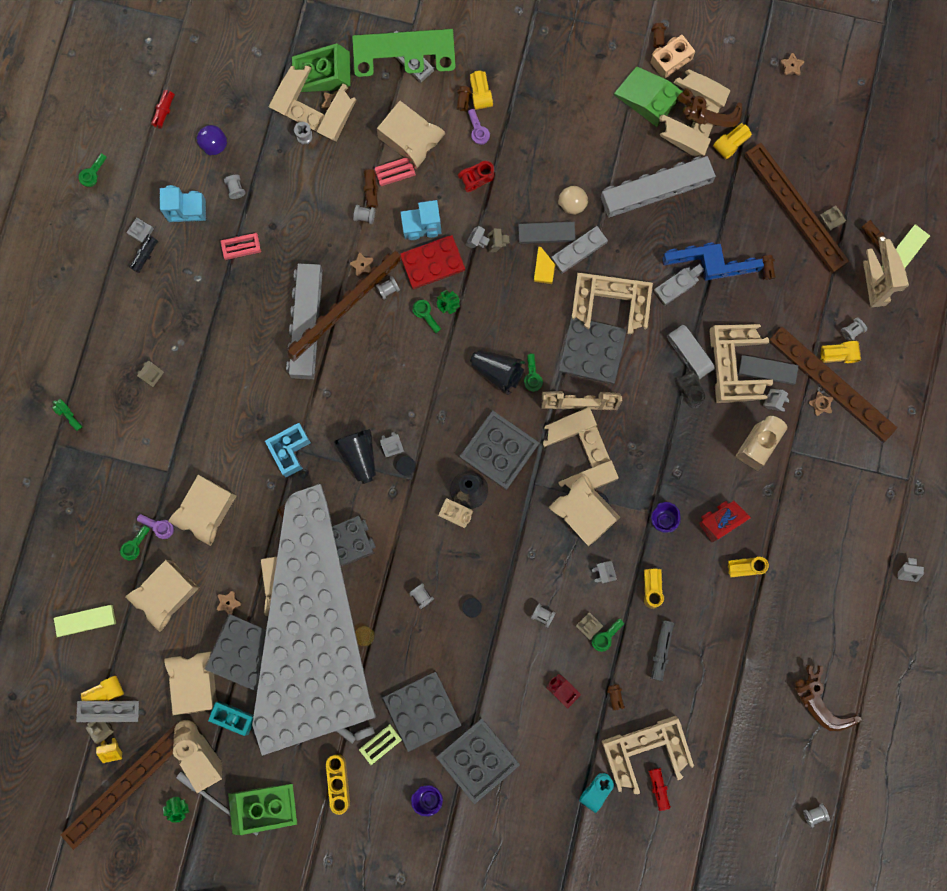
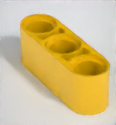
[326,754,350,815]

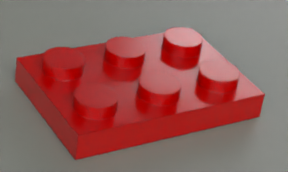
[400,235,465,290]

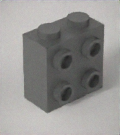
[332,516,376,567]

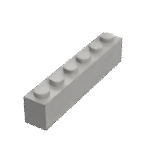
[601,156,716,218]
[286,264,323,379]

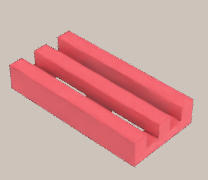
[375,158,416,186]
[221,233,261,260]

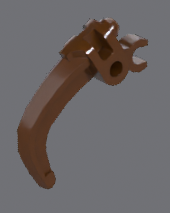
[677,88,742,127]
[795,665,862,731]

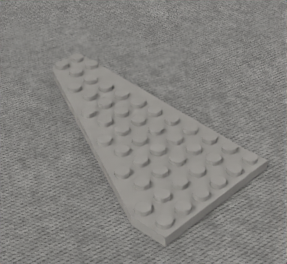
[252,484,376,756]

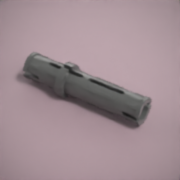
[651,620,674,681]

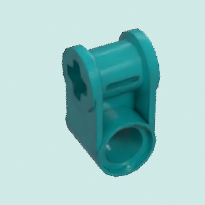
[579,773,614,813]

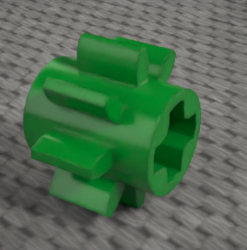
[436,290,460,314]
[163,797,189,823]

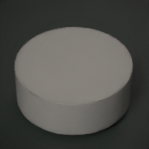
[354,726,375,741]

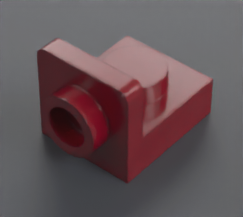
[546,674,581,709]

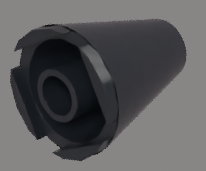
[470,350,525,395]
[334,429,376,484]
[450,471,488,509]

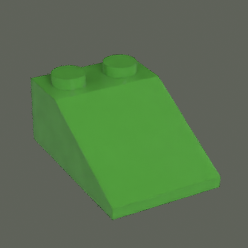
[292,43,350,92]
[614,67,683,127]
[228,784,297,835]

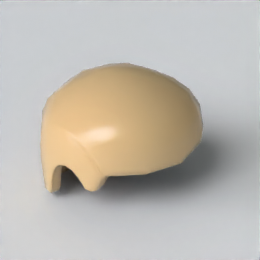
[558,186,588,215]

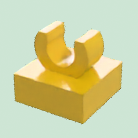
[96,738,122,763]

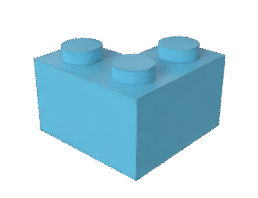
[160,185,206,222]
[401,200,442,240]
[265,423,311,477]

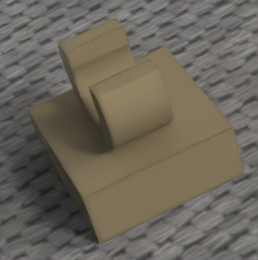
[819,206,846,232]
[488,228,510,253]
[137,361,164,387]
[576,612,603,640]
[86,722,114,745]

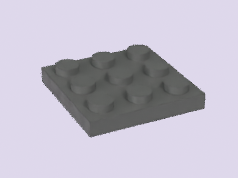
[559,317,627,385]
[460,410,540,490]
[204,614,266,692]
[383,672,462,752]
[436,718,520,804]

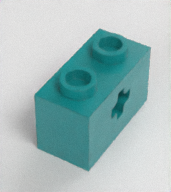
[208,701,254,736]

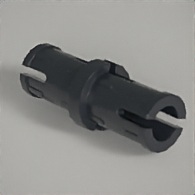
[129,235,159,273]

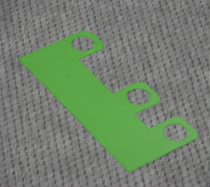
[353,29,455,77]

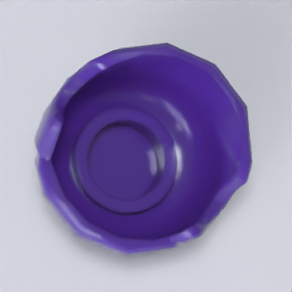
[196,125,227,155]
[651,502,681,533]
[411,785,443,817]

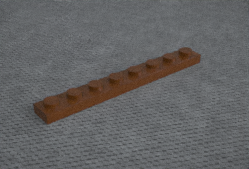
[745,143,849,273]
[288,250,401,362]
[769,327,898,443]
[60,721,180,850]

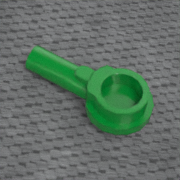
[79,153,107,187]
[412,300,441,334]
[524,354,543,392]
[52,399,83,431]
[120,525,150,561]
[592,619,624,652]

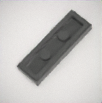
[518,222,575,244]
[738,355,799,385]

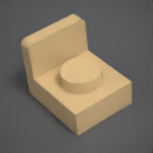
[438,498,473,528]

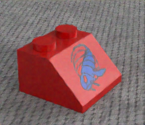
[699,501,750,543]

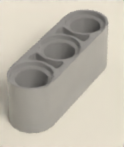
[667,325,715,380]

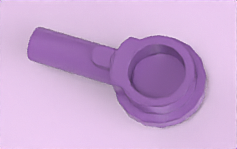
[468,109,490,145]
[137,514,174,539]

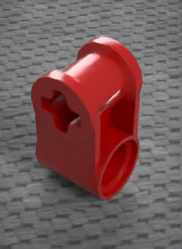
[458,161,495,192]

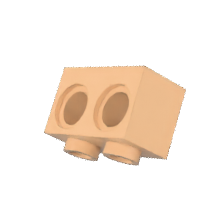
[650,35,695,79]

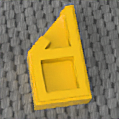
[534,247,555,284]

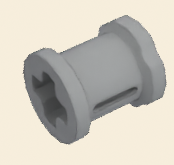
[294,122,313,144]
[224,175,246,199]
[353,205,375,224]
[375,276,400,300]
[841,317,867,341]
[409,583,434,609]
[531,603,556,628]
[803,804,830,828]

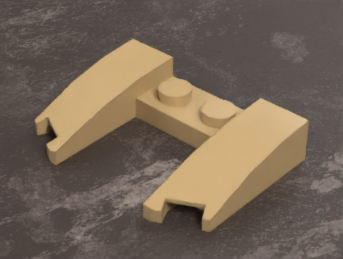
[269,66,356,142]
[660,70,730,158]
[863,236,909,307]
[572,273,653,334]
[710,324,773,403]
[541,391,622,410]
[543,407,619,489]
[601,716,694,794]

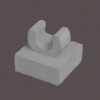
[126,218,154,244]
[466,226,490,249]
[763,389,789,411]
[380,432,404,457]
[898,558,924,582]
[592,561,617,583]

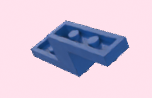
[662,242,764,281]

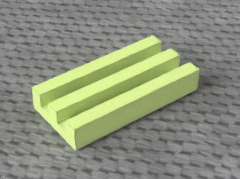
[359,724,402,765]

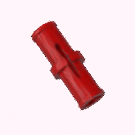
[151,90,175,129]
[649,768,671,811]

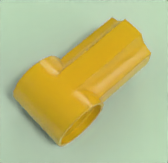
[470,70,493,110]
[713,123,752,160]
[820,341,861,363]
[728,557,769,578]
[644,569,664,609]
[81,676,124,701]

